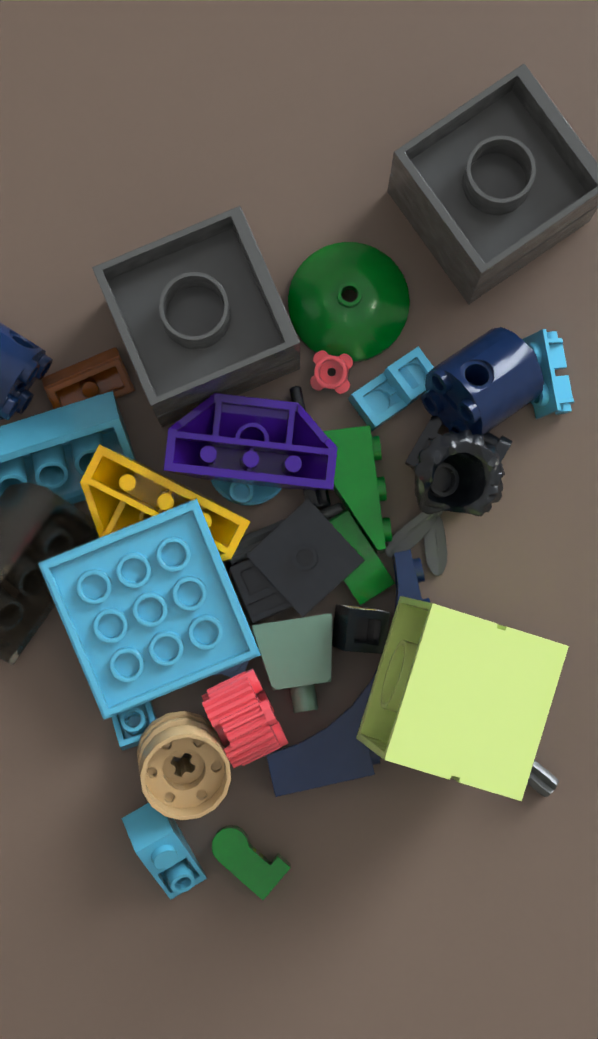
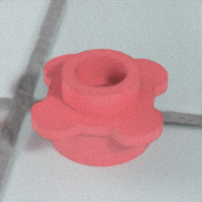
[310,350,353,394]

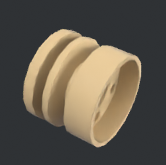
[137,711,231,821]

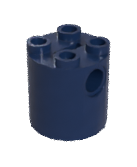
[0,322,53,420]
[421,327,544,435]

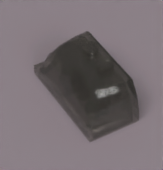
[0,482,99,665]

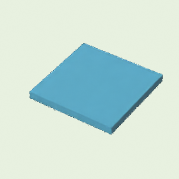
[38,498,261,720]

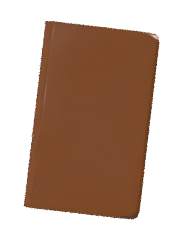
[42,347,135,409]

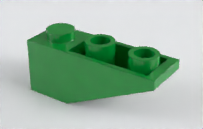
[323,425,392,553]

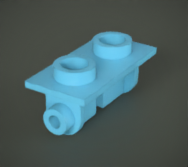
[522,329,574,419]

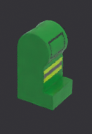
[212,825,291,900]

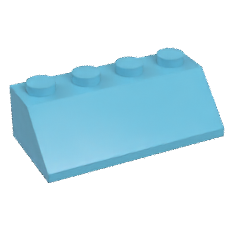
[0,391,136,527]

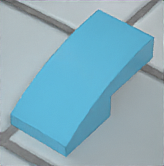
[348,346,434,431]

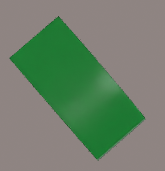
[328,508,395,605]

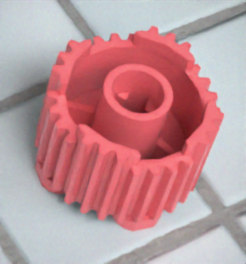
[201,668,289,768]

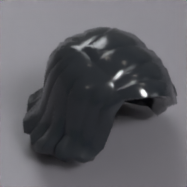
[414,430,505,516]

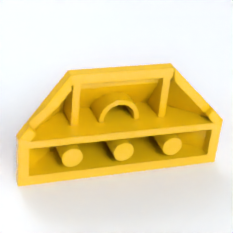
[80,444,251,561]

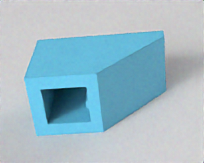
[121,803,207,900]

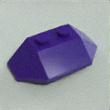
[164,393,338,490]

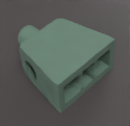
[252,613,332,713]

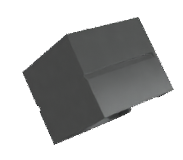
[387,64,598,305]
[92,206,300,427]

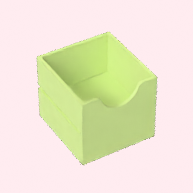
[356,596,569,801]

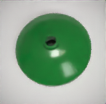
[288,242,410,363]

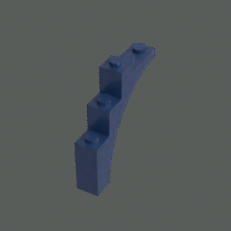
[266,549,430,797]

